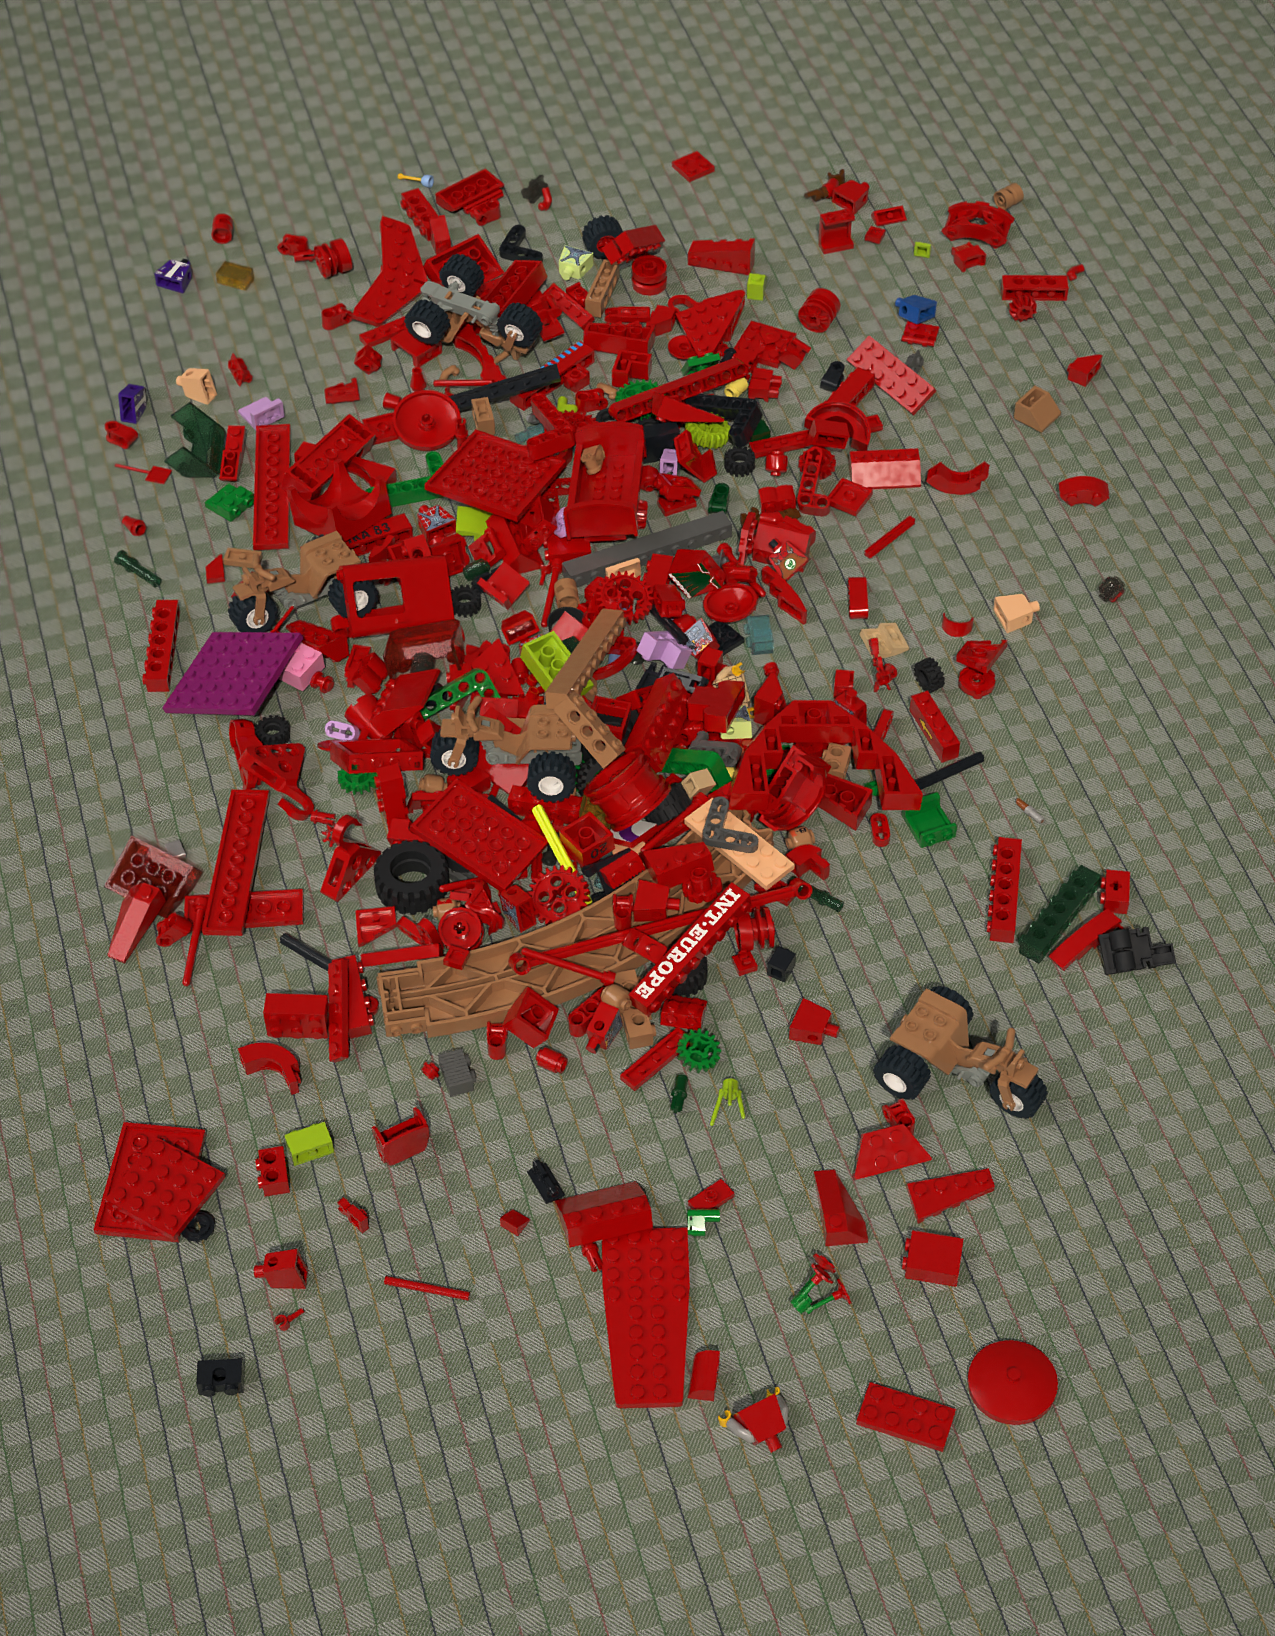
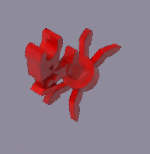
[868,638,894,692]

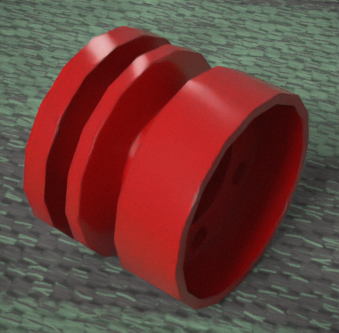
[314,238,352,279]
[798,288,841,333]
[734,907,775,952]

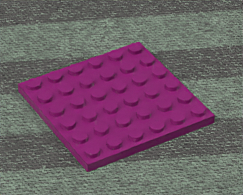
[162,632,303,715]

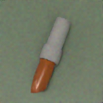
[1016,798,1045,824]

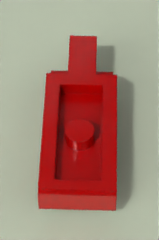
[344,644,372,688]

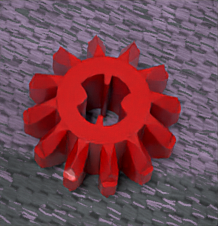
[1009,294,1037,323]
[637,499,648,529]

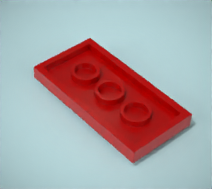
[856,1382,956,1452]

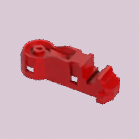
[229,719,263,790]

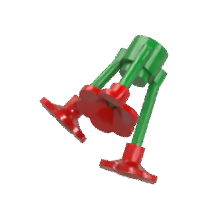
[790,1253,852,1315]

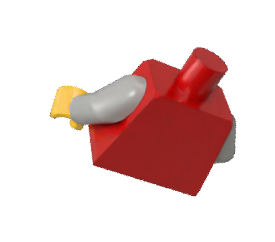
[718,1387,789,1453]

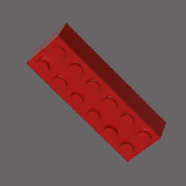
[470,260,548,334]
[624,673,691,773]

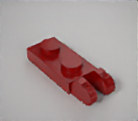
[605,307,650,324]

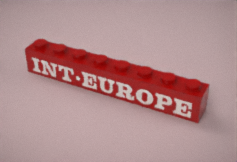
[628,882,751,1017]

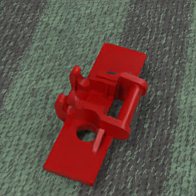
[526,290,565,341]

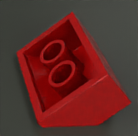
[752,521,811,573]

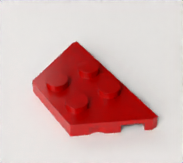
[737,512,758,565]
[471,638,525,698]
[956,640,1008,674]
[853,1124,932,1180]

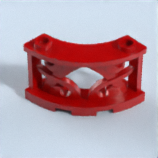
[941,201,1015,249]

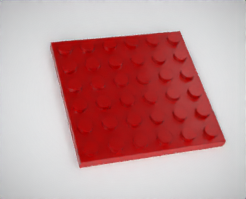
[425,429,567,522]

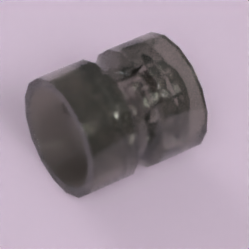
[410,652,436,673]

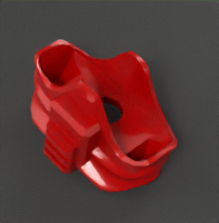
[465,879,506,936]

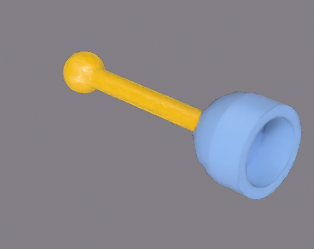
[397,173,434,188]

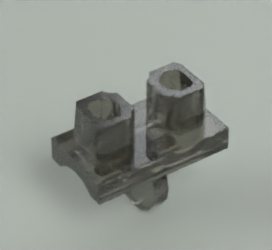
[521,175,548,204]

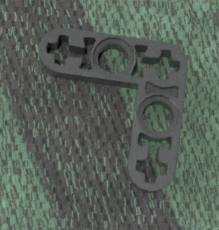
[703,797,759,853]

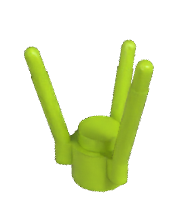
[710,1078,745,1126]

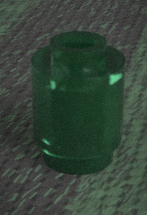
[463,558,490,581]

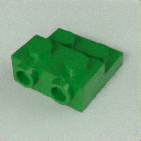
[205,483,254,522]

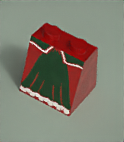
[668,549,726,599]

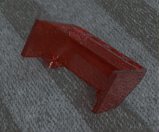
[383,619,465,679]

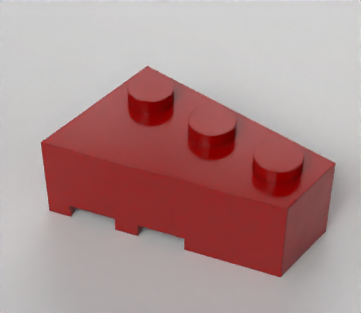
[374,763,409,831]

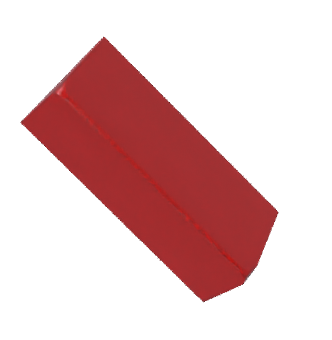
[871,205,907,227]

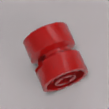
[211,214,233,244]

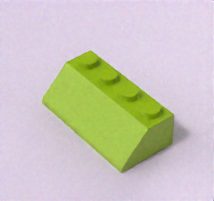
[520,631,594,696]

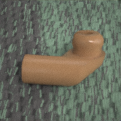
[439,365,460,380]

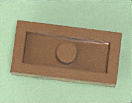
[223,548,263,568]

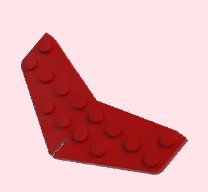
[351,216,428,327]

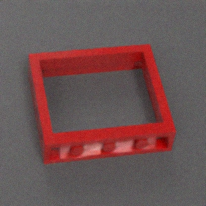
[330,737,423,774]

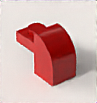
[786,844,830,881]

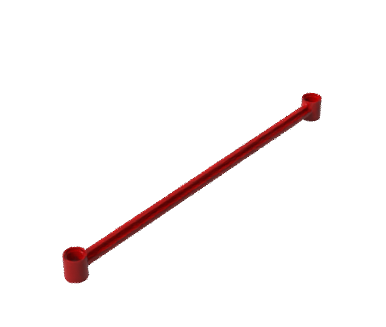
[508,878,812,975]

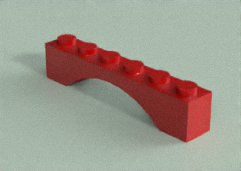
[452,322,506,382]
[294,441,397,487]

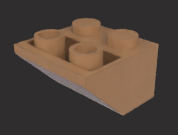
[1014,386,1061,433]

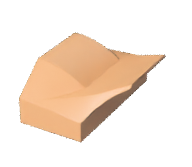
[605,558,641,585]

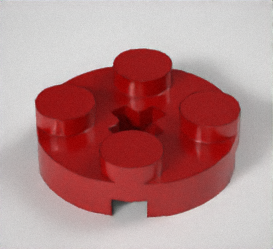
[958,666,996,699]

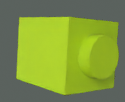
[747,273,767,301]

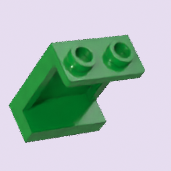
[901,792,957,848]

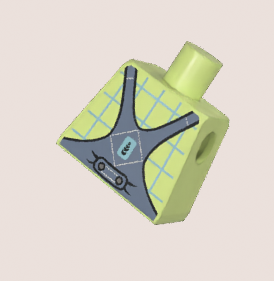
[559,245,593,280]
[708,705,752,739]

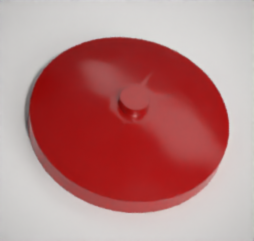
[393,390,461,451]
[967,1340,1058,1425]

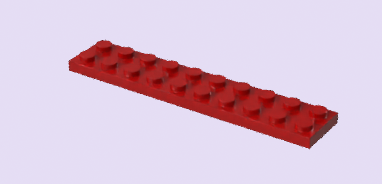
[253,424,291,550]
[202,789,270,936]

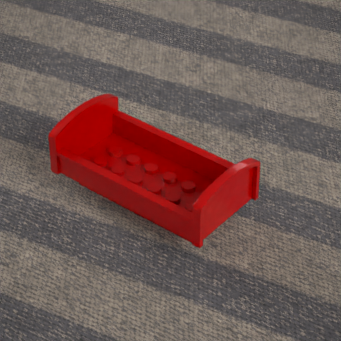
[563,421,647,542]

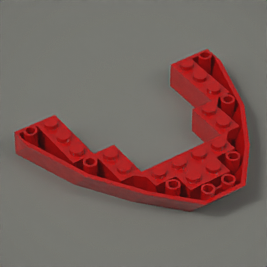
[727,700,923,810]

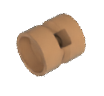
[994,183,1024,210]
[554,578,580,608]

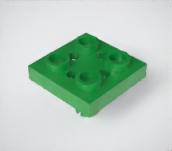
[681,352,721,380]

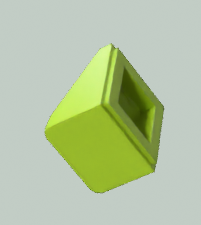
[914,241,932,258]

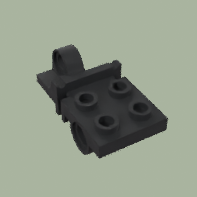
[1098,926,1176,975]

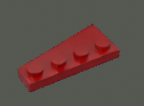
[906,1168,995,1224]

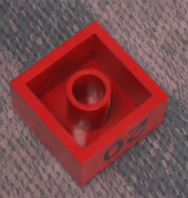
[559,812,615,867]

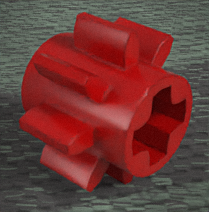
[321,823,344,847]

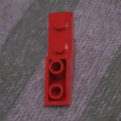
[219,425,246,481]

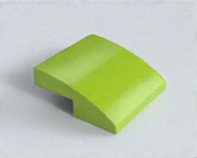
[456,506,493,541]

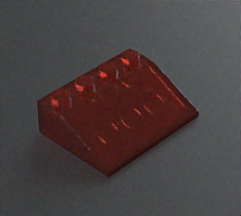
[104,835,202,918]

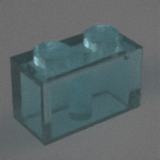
[744,615,774,655]

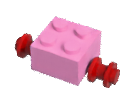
[278,643,334,694]

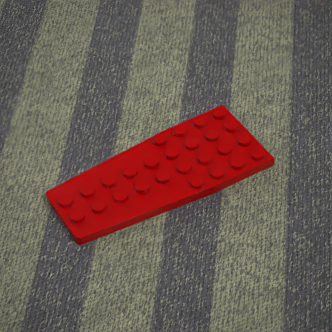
[602,1227,690,1408]

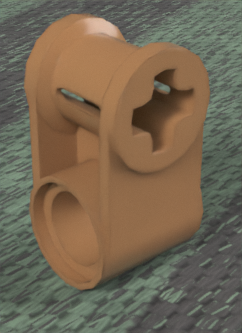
[580,444,605,475]

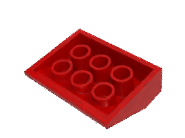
[423,234,505,287]
[369,668,441,737]
[476,707,529,794]
[554,1181,653,1248]

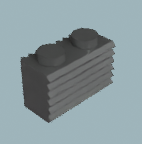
[438,1048,476,1097]

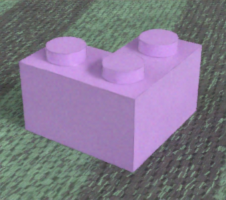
[636,631,692,670]

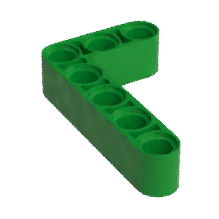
[366,451,444,507]
[419,668,501,719]
[661,748,732,793]

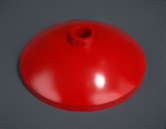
[703,583,757,623]

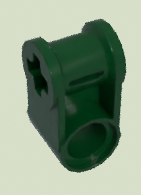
[708,483,729,514]

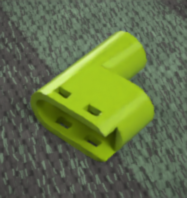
[557,396,578,413]

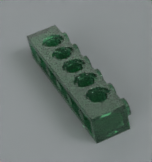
[1018,865,1102,964]

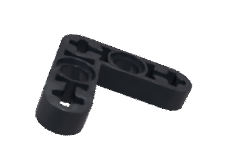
[499,225,543,263]

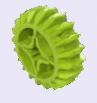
[685,412,730,449]

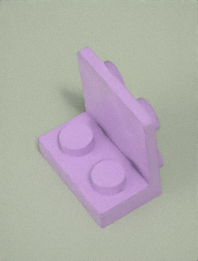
[238,397,285,430]

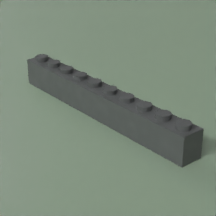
[562,511,732,587]

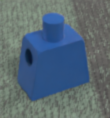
[895,295,937,324]

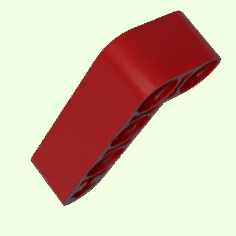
[797,446,830,517]

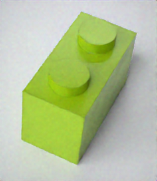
[284,1122,334,1166]

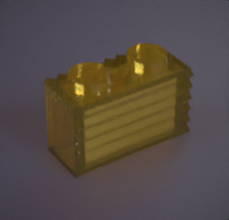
[215,261,254,291]

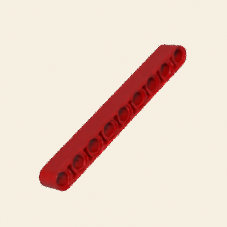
[608,358,748,422]

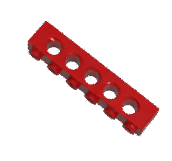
[142,600,180,692]
[986,837,1022,943]

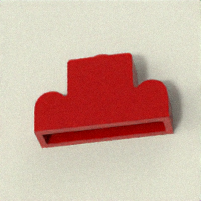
[687,680,745,733]

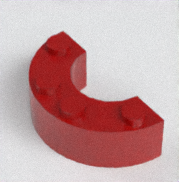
[804,400,871,451]

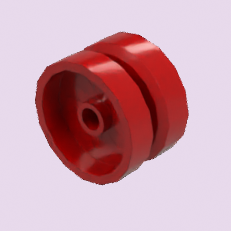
[631,255,667,296]
[438,907,485,951]

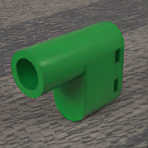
[687,1209,720,1236]

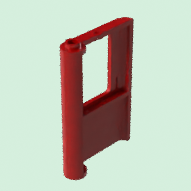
[336,555,454,638]

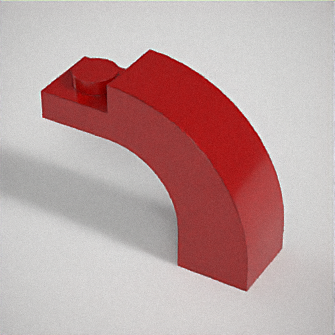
[926,461,990,495]
[238,1043,301,1095]

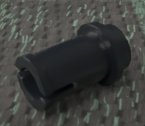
[719,348,736,363]

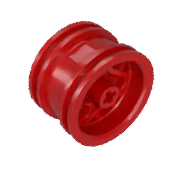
[583,747,671,832]

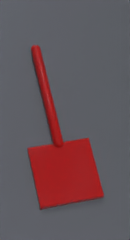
[114,464,172,485]

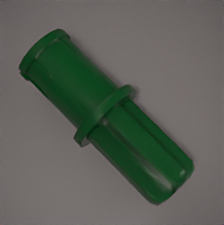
[670,1075,689,1114]

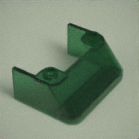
[164,402,227,478]

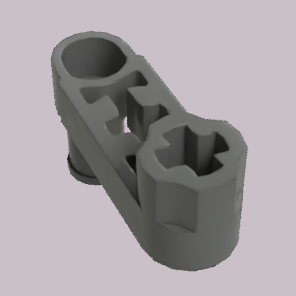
[688,731,742,767]

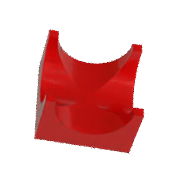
[286,458,392,542]

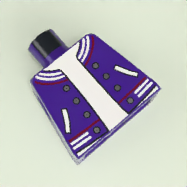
[154,259,192,293]
[118,384,146,424]

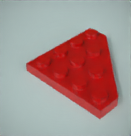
[675,290,743,358]

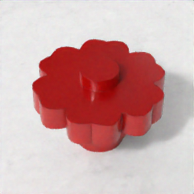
[682,867,723,904]

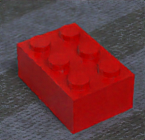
[263,993,329,1039]

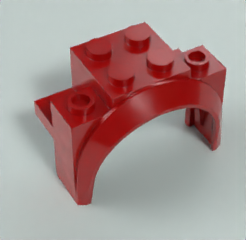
[756,745,832,832]

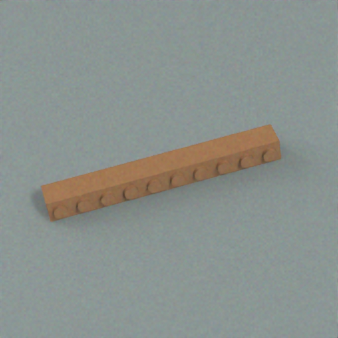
[545,609,626,709]

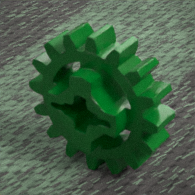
[337,764,377,795]
[676,1028,722,1073]

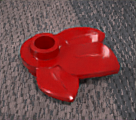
[461,640,491,663]

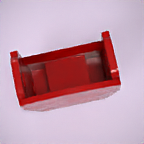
[372,1107,429,1166]

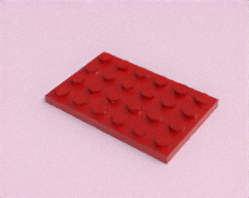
[409,778,549,892]
[93,1122,206,1242]

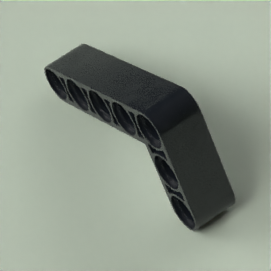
[685,394,763,448]

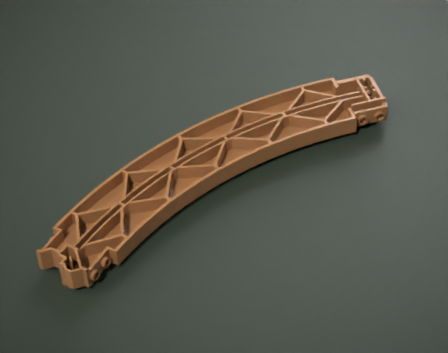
[376,805,774,1038]

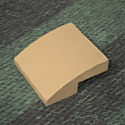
[859,623,909,659]

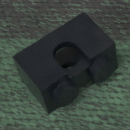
[196,1358,245,1397]

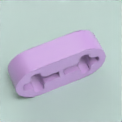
[325,721,360,740]

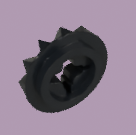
[181,1212,215,1244]

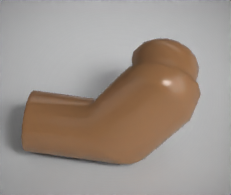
[597,382,617,399]

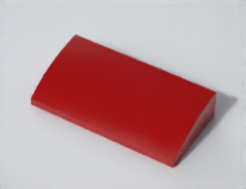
[435,168,504,212]

